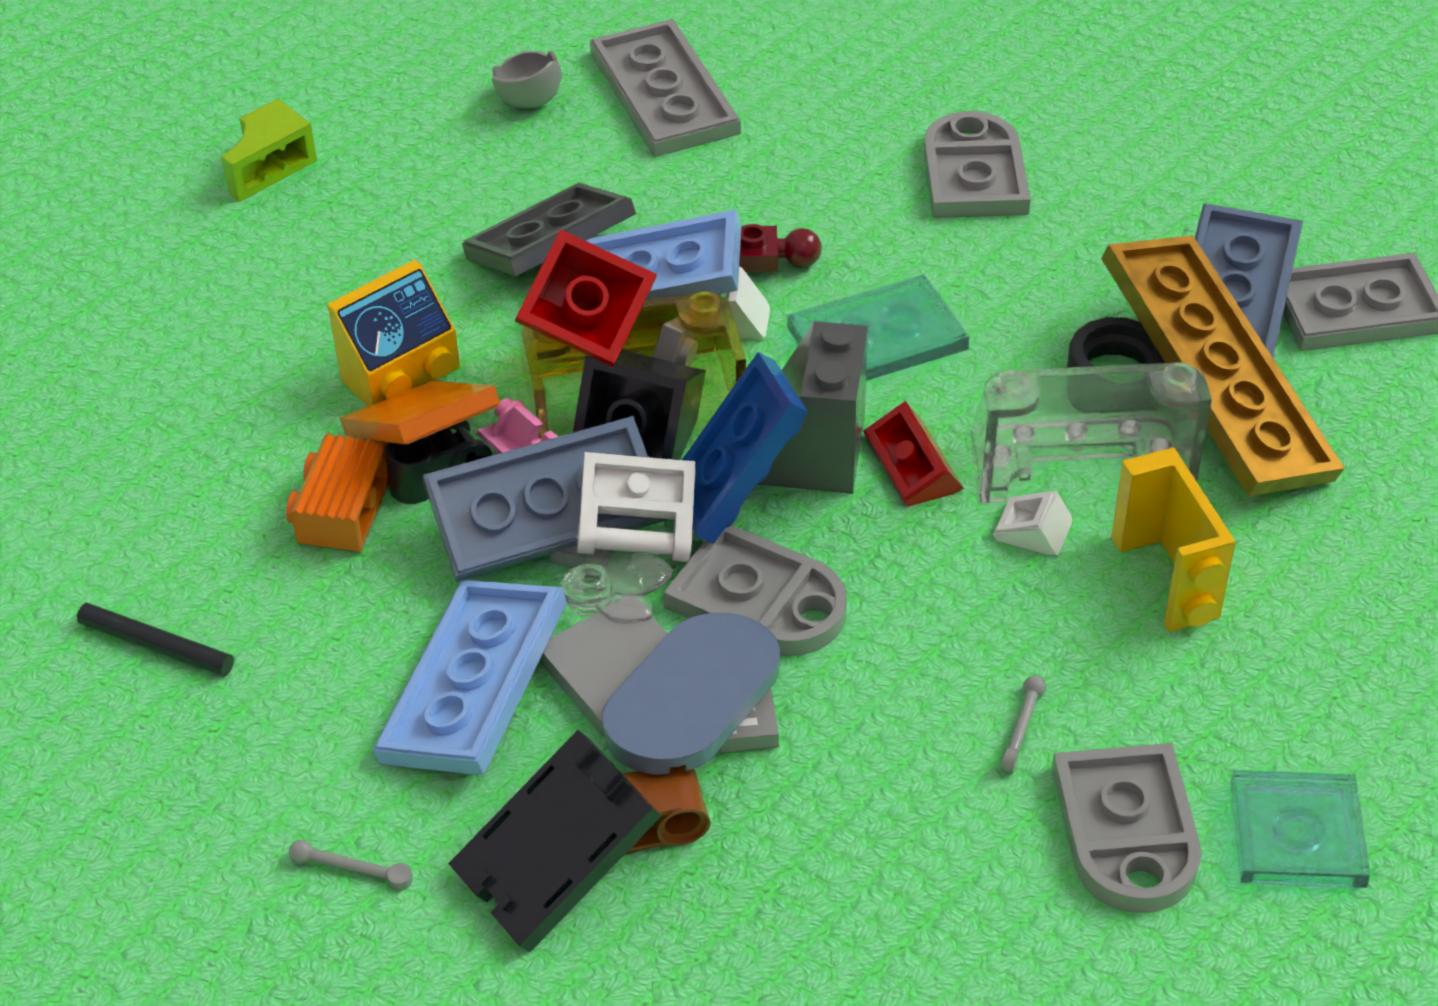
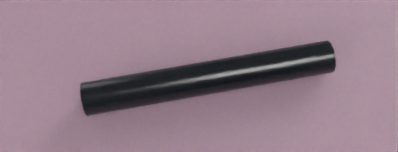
[77,602,234,676]

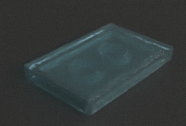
[787,274,969,381]

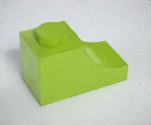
[221,98,317,202]

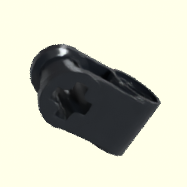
[385,420,493,504]

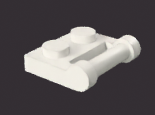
[577,452,696,562]

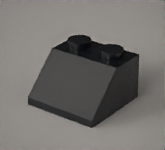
[573,350,706,460]

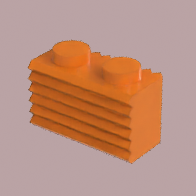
[286,433,388,552]

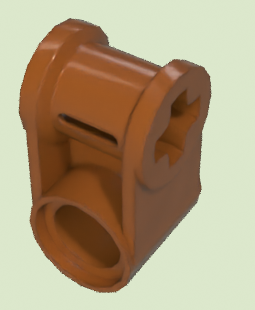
[623,765,711,854]

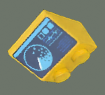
[327,259,460,406]

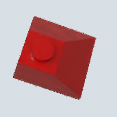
[515,229,657,367]

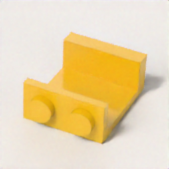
[1111,447,1236,632]

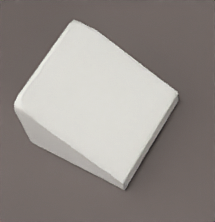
[725,267,770,341]
[993,491,1072,556]

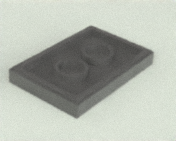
[461,183,636,277]

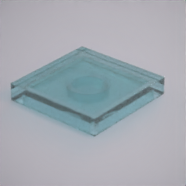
[1230,770,1370,888]

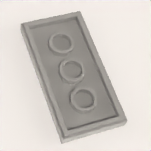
[590,19,741,157]

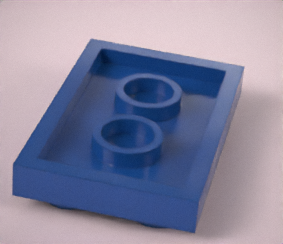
[682,352,808,544]

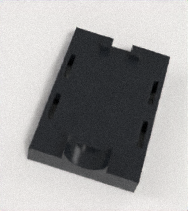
[448,730,662,952]

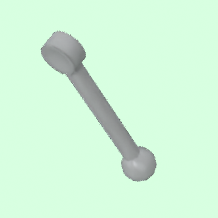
[1001,676,1046,774]
[289,840,412,891]

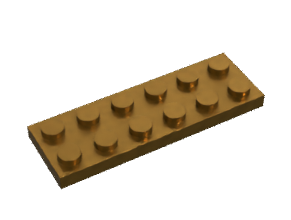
[1101,235,1344,496]

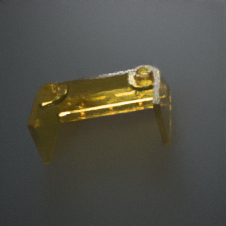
[520,291,746,438]

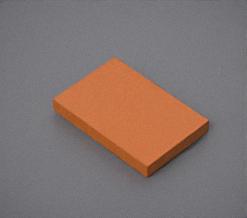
[339,381,500,445]

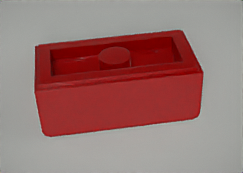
[863,400,964,507]

